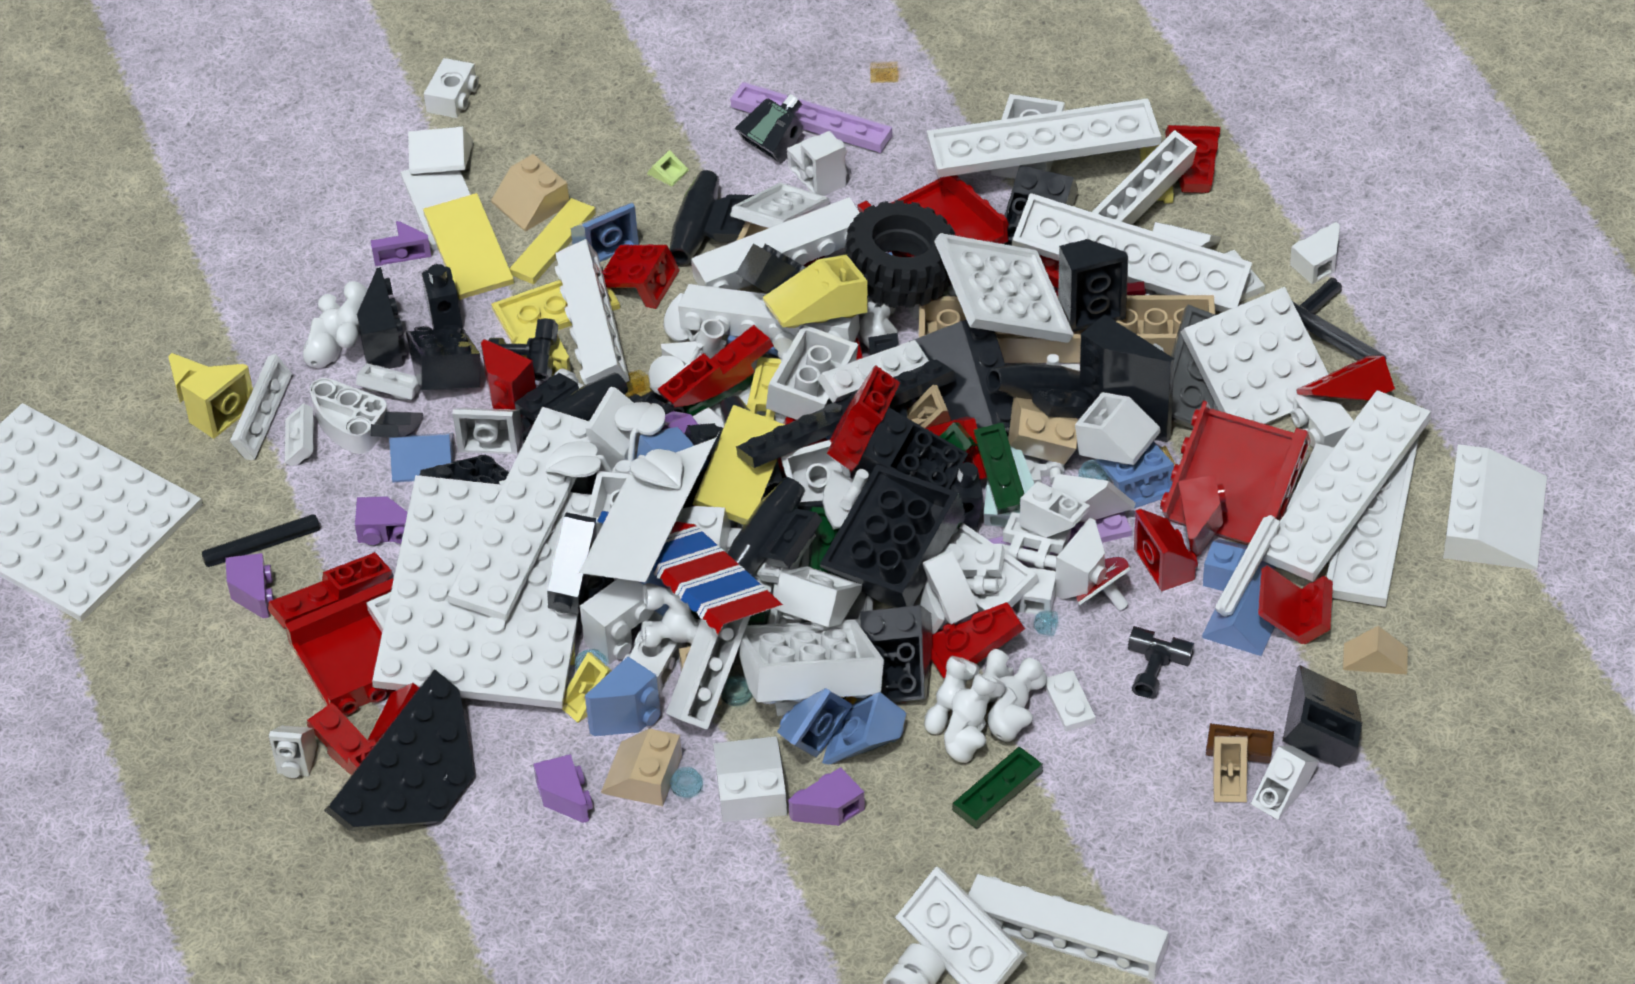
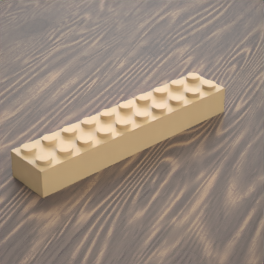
[919,295,1215,363]

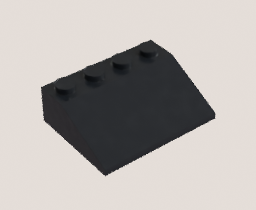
[1079,315,1175,443]
[909,320,1013,436]
[820,464,965,608]

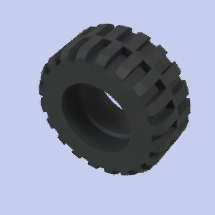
[844,200,955,309]

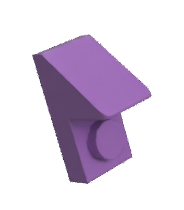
[370,221,431,266]

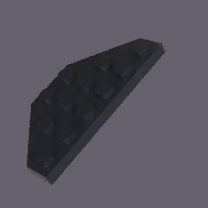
[324,669,474,831]

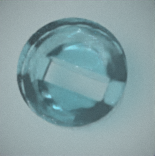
[1033,610,1058,636]

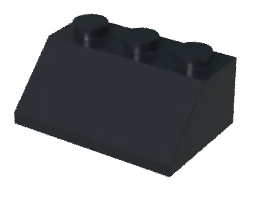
[1058,239,1128,332]

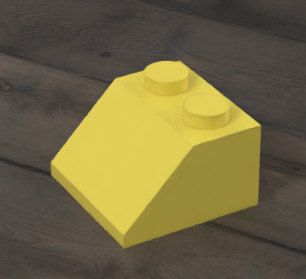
[180,364,253,439]

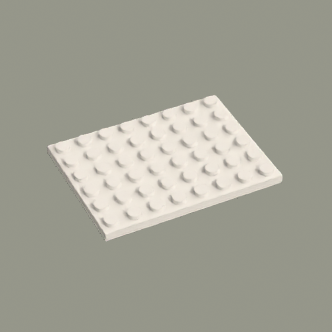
[0,403,203,622]
[372,475,592,709]

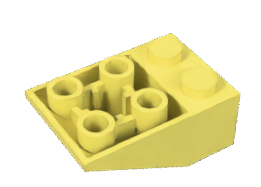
[763,254,867,328]

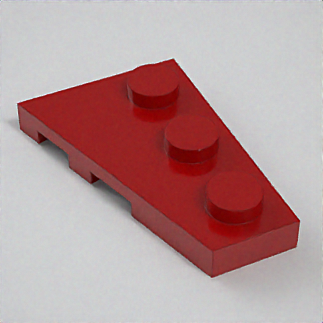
[1165,125,1221,193]
[931,602,1026,679]

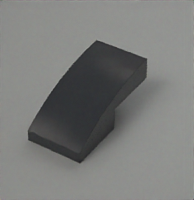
[371,411,423,437]

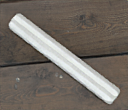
[1215,515,1280,617]

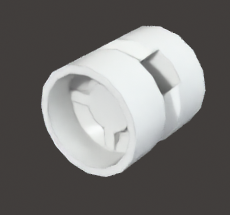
[883,943,945,984]

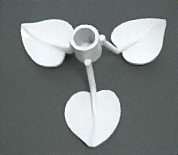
[649,293,758,396]
[546,402,683,490]

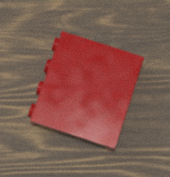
[857,175,1009,257]
[1160,400,1311,545]
[285,578,396,715]

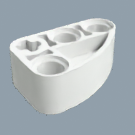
[310,378,388,454]

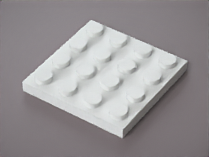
[934,233,1074,343]
[1181,287,1328,424]

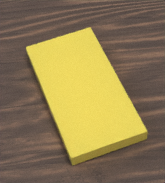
[423,193,514,300]
[491,280,620,344]
[692,405,784,525]

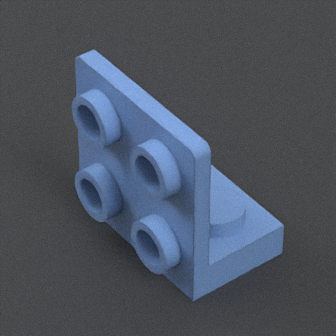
[1095,441,1174,512]

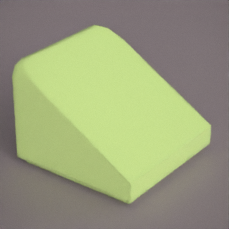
[646,150,689,186]

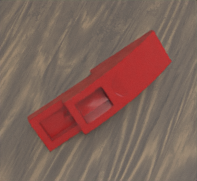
[657,325,774,407]
[826,365,900,471]
[268,552,392,629]
[307,702,376,775]

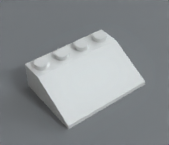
[1443,444,1547,570]
[738,620,884,704]

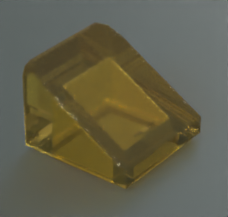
[870,62,898,83]
[625,369,650,397]

